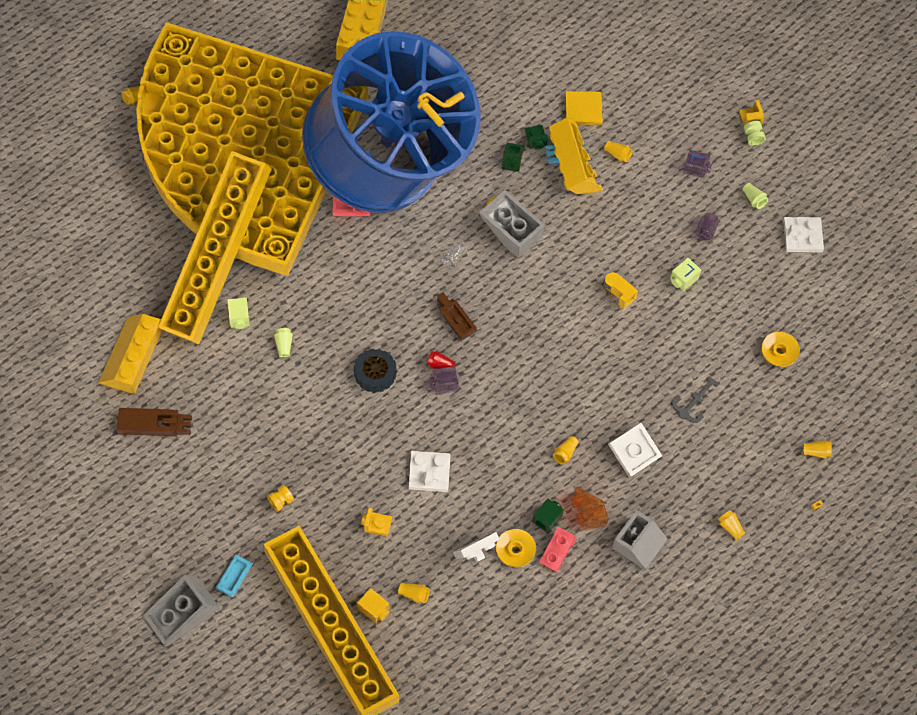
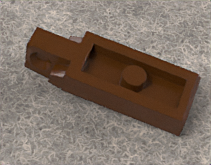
[437,292,477,341]

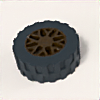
[354,349,396,393]

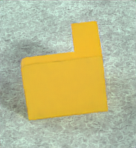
[739,100,765,126]

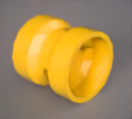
[266,485,294,512]

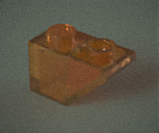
[571,487,609,531]

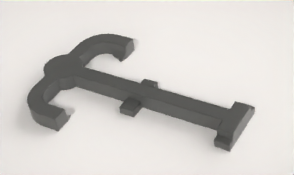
[672,376,719,423]

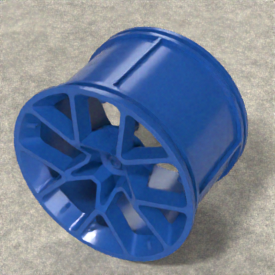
[302,31,481,213]

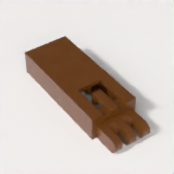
[117,408,192,437]

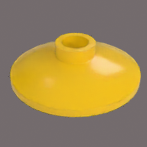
[762,332,800,367]
[496,529,536,567]

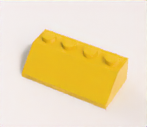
[98,314,163,394]

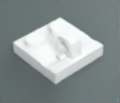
[783,217,824,252]
[608,423,662,477]
[409,451,450,492]
[453,532,500,562]

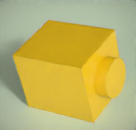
[357,588,390,624]

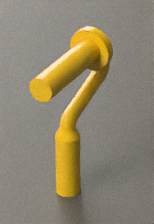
[417,92,464,127]

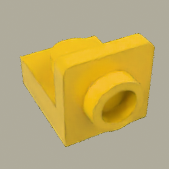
[361,508,392,537]

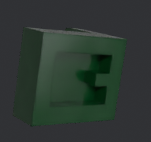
[525,125,548,149]
[502,142,524,172]

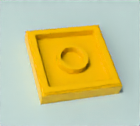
[565,91,602,125]

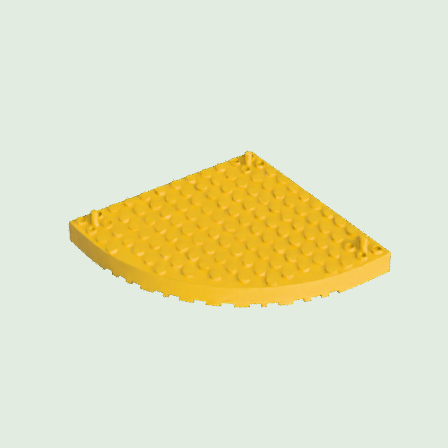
[136,22,368,276]

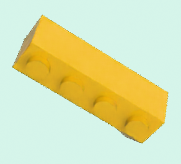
[549,117,603,194]

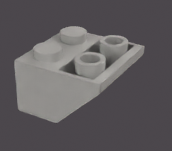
[612,510,668,571]

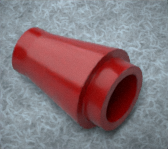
[426,350,456,372]

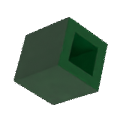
[532,498,564,534]

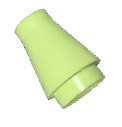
[742,183,768,209]
[274,328,293,357]

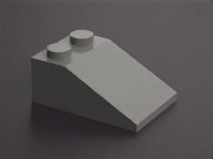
[479,190,545,258]
[143,574,219,646]

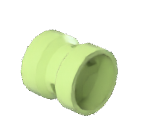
[744,121,766,146]

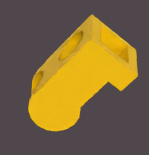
[604,272,638,310]

